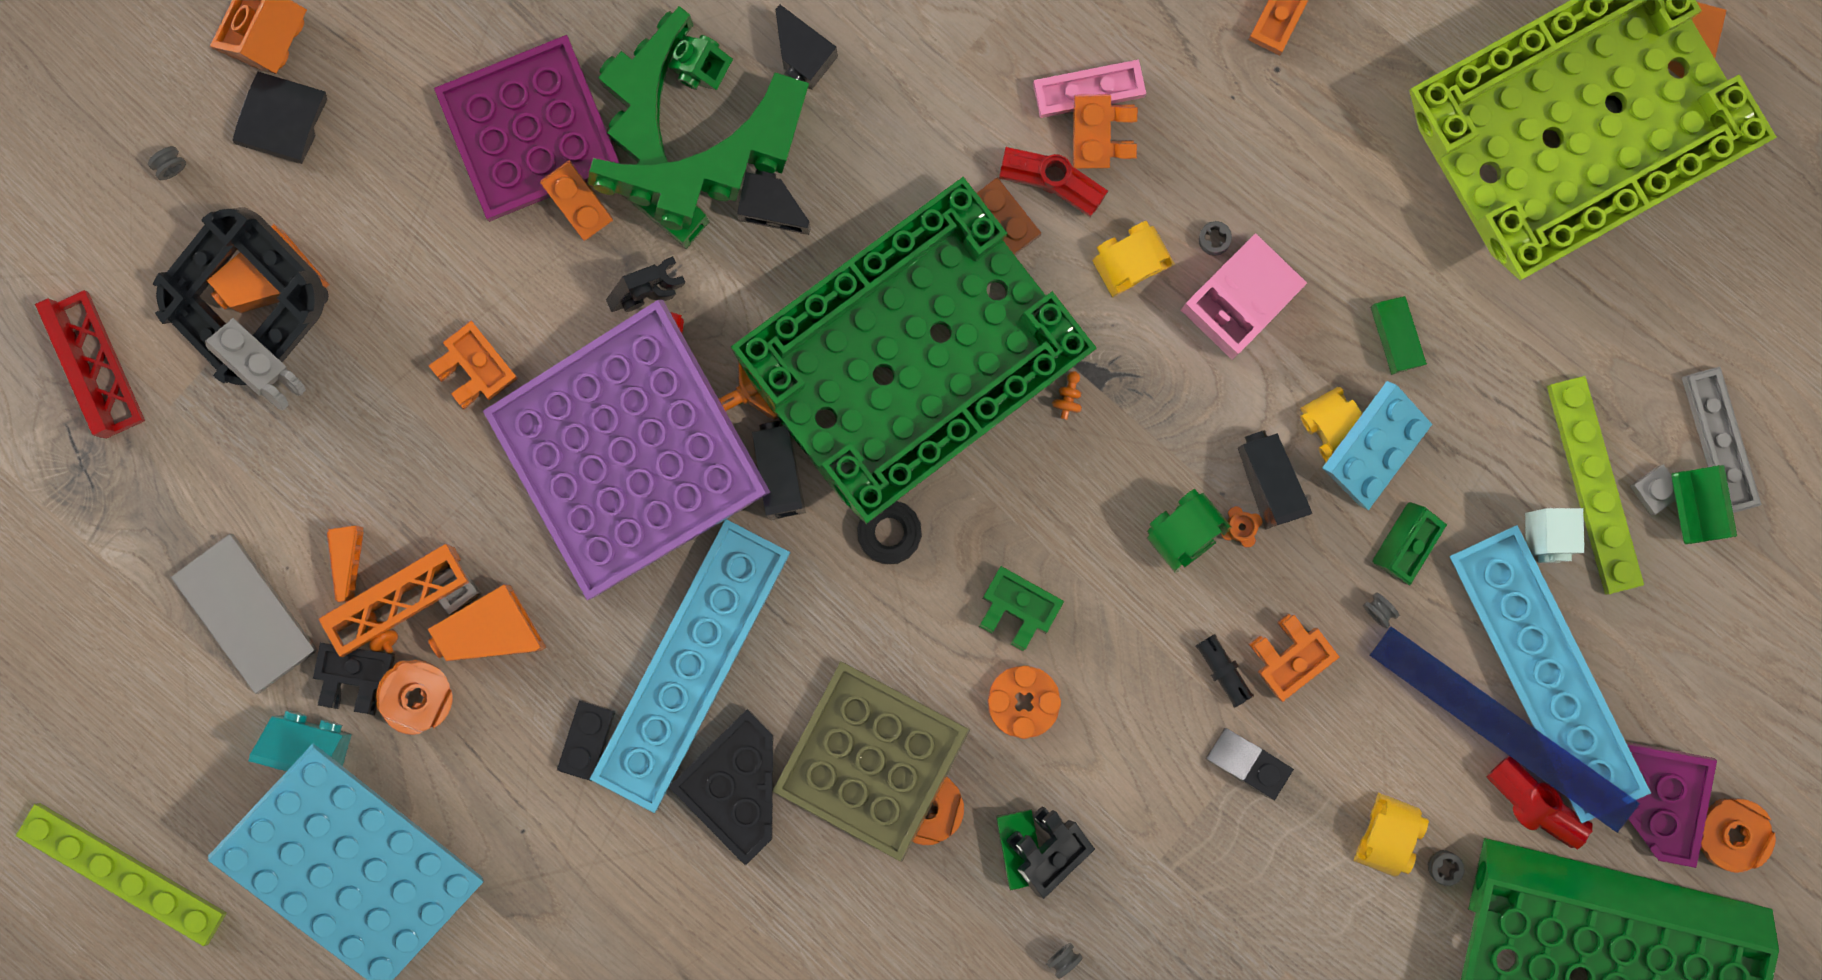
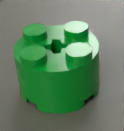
[1147,489,1232,573]

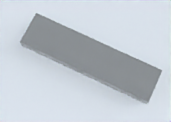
[1681,367,1762,513]

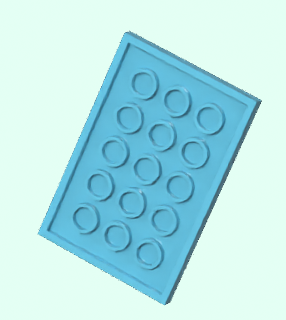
[208,743,484,980]

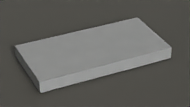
[171,534,318,694]

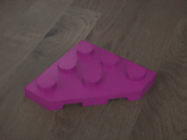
[1620,742,1717,868]

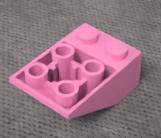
[1181,233,1307,360]

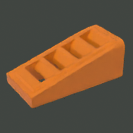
[327,526,364,603]

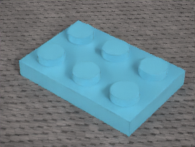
[1322,381,1432,510]

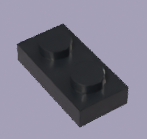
[557,700,615,781]

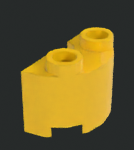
[1092,220,1175,298]
[1300,387,1362,462]
[1353,792,1429,877]

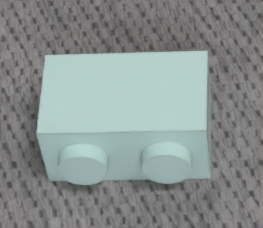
[1525,508,1584,563]

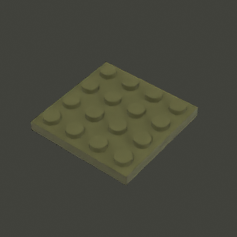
[772,661,970,862]

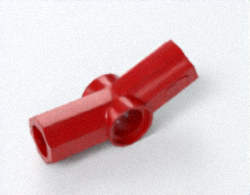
[999,147,1108,218]
[1486,755,1593,850]

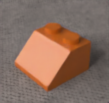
[210,0,307,74]

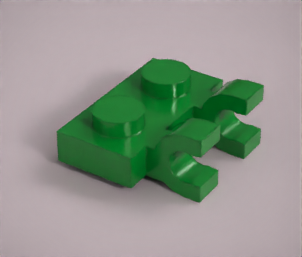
[979,566,1064,651]

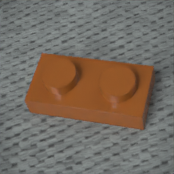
[977,177,1041,255]

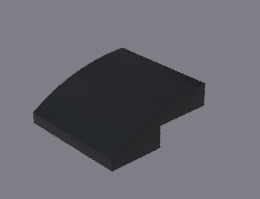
[233,71,327,164]

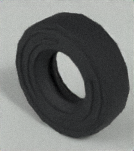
[857,501,922,564]

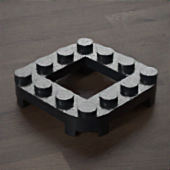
[153,207,329,385]

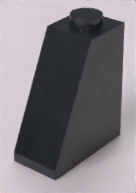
[752,421,806,520]
[1238,430,1312,530]

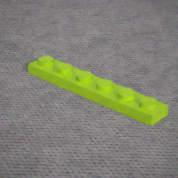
[1547,376,1644,595]
[16,803,227,947]

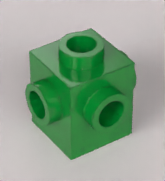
[668,35,733,90]

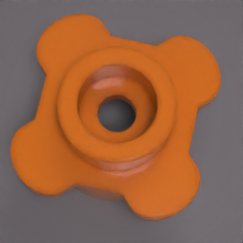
[1221,506,1263,548]

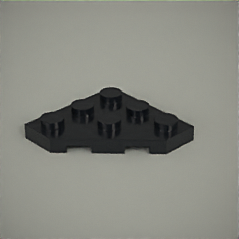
[669,709,774,866]

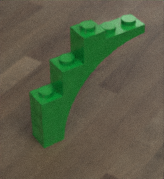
[598,6,709,249]
[588,72,809,230]

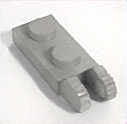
[206,318,306,411]

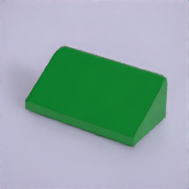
[1370,296,1427,375]
[1372,502,1447,586]
[996,809,1039,891]

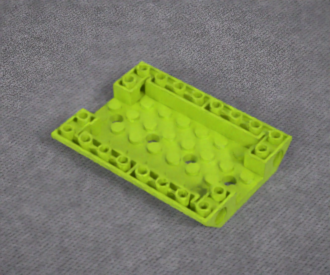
[1409,0,1777,281]

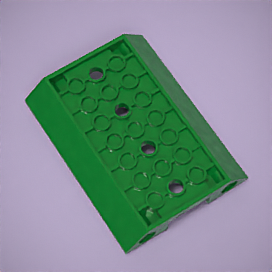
[731,177,1097,524]
[1461,838,1779,980]

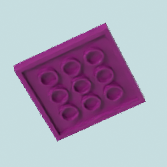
[434,35,620,222]

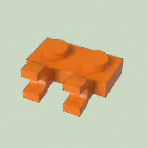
[1073,94,1138,169]
[429,320,518,409]
[1249,614,1340,702]

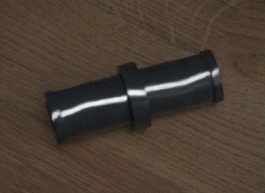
[1195,634,1254,708]

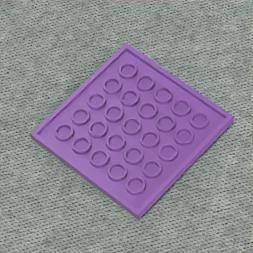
[483,300,770,600]

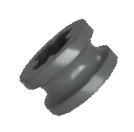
[148,146,186,181]
[1199,221,1232,256]
[1363,592,1400,628]
[1428,850,1464,886]
[1046,943,1083,979]

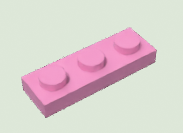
[1033,59,1146,118]

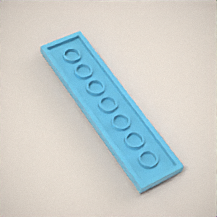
[590,519,791,813]
[1449,525,1651,823]

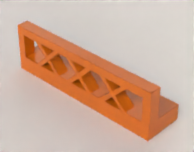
[319,544,469,657]

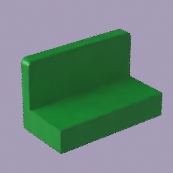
[1671,465,1737,545]

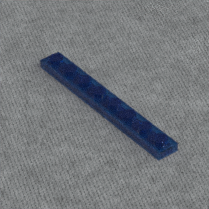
[1370,626,1640,833]

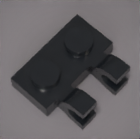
[606,256,685,312]
[313,642,395,715]
[1006,806,1095,899]

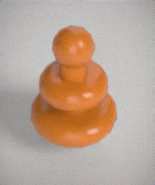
[1052,371,1082,420]
[366,612,398,654]

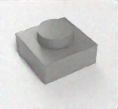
[1630,464,1676,515]
[430,567,481,615]

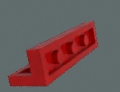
[35,290,145,439]

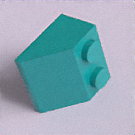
[248,710,352,771]

